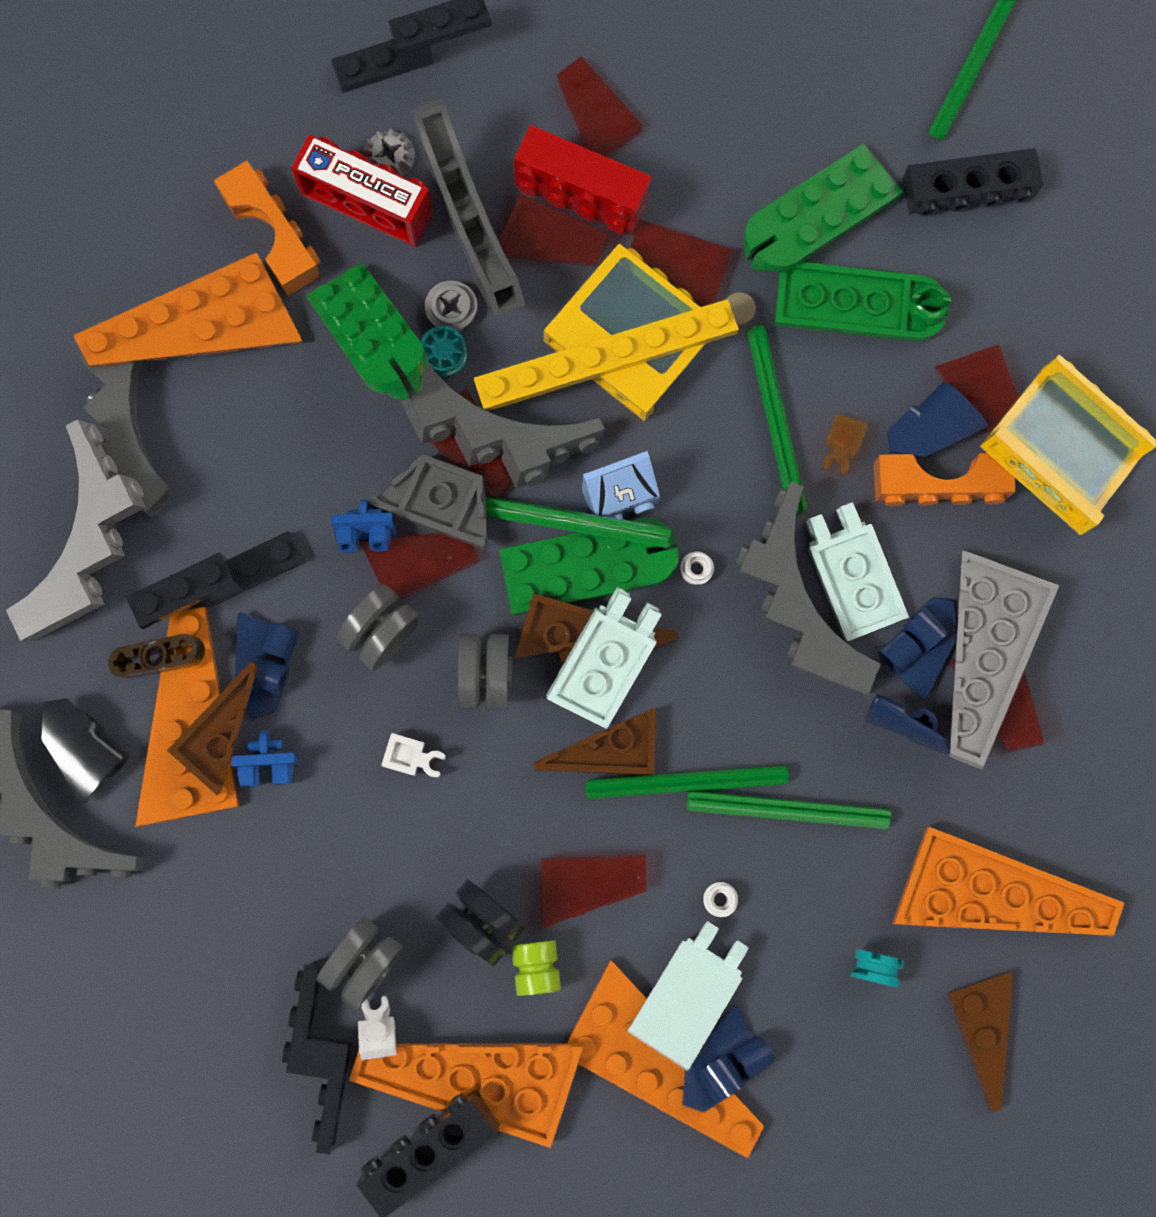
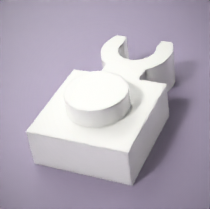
[381,733,446,778]
[358,996,397,1060]

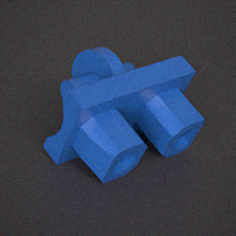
[331,500,397,553]
[231,730,299,787]

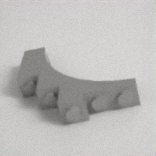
[6,419,146,641]

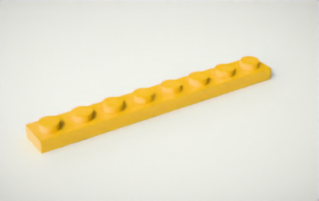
[474,299,739,411]

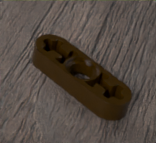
[108,634,205,679]

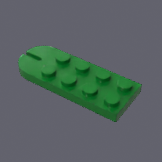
[743,144,903,272]
[774,262,951,342]
[306,263,427,400]
[499,518,679,616]

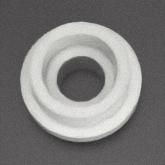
[680,551,714,585]
[703,882,738,917]

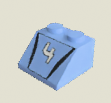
[582,451,660,520]

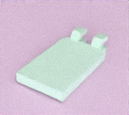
[806,502,909,642]
[546,587,662,729]
[627,921,749,1071]

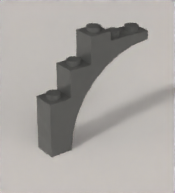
[411,98,526,317]
[78,296,176,519]
[393,360,605,488]
[736,481,881,696]
[0,709,145,888]

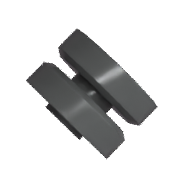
[336,584,422,672]
[458,634,512,710]
[316,917,403,1010]

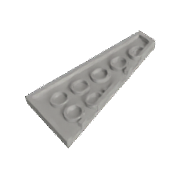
[950,550,1059,770]

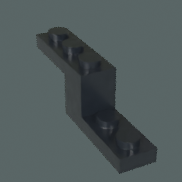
[331,0,492,93]
[126,531,305,629]
[282,963,352,1155]

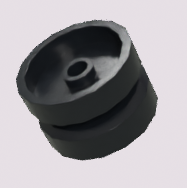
[436,879,526,967]

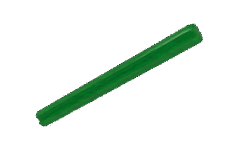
[929,0,1017,141]
[747,325,807,515]
[486,496,673,548]
[585,766,789,799]
[686,791,891,829]

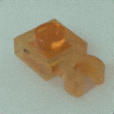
[822,413,868,477]

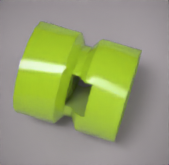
[511,940,561,996]

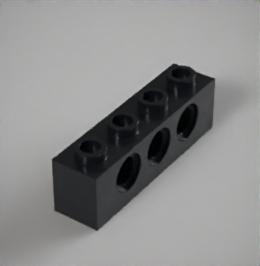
[902,148,1043,216]
[356,1090,500,1217]

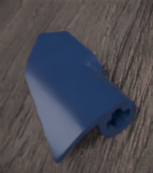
[887,382,988,458]
[878,598,957,699]
[235,612,300,719]
[866,694,950,755]
[682,1005,775,1113]

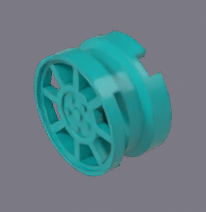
[420,326,467,378]
[850,949,904,988]

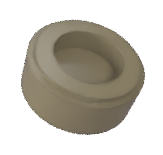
[725,292,755,327]

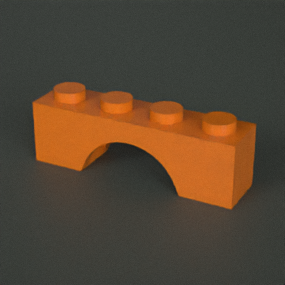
[214,160,321,297]
[873,453,1016,506]

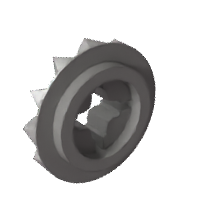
[363,128,415,176]
[425,281,477,331]

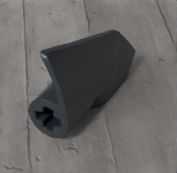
[42,698,130,804]

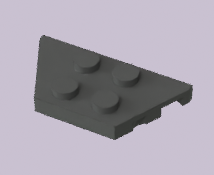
[368,454,488,550]

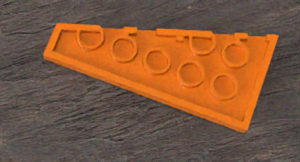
[73,252,303,368]
[135,607,240,827]
[892,827,1124,936]
[567,959,764,1158]
[349,1043,584,1148]

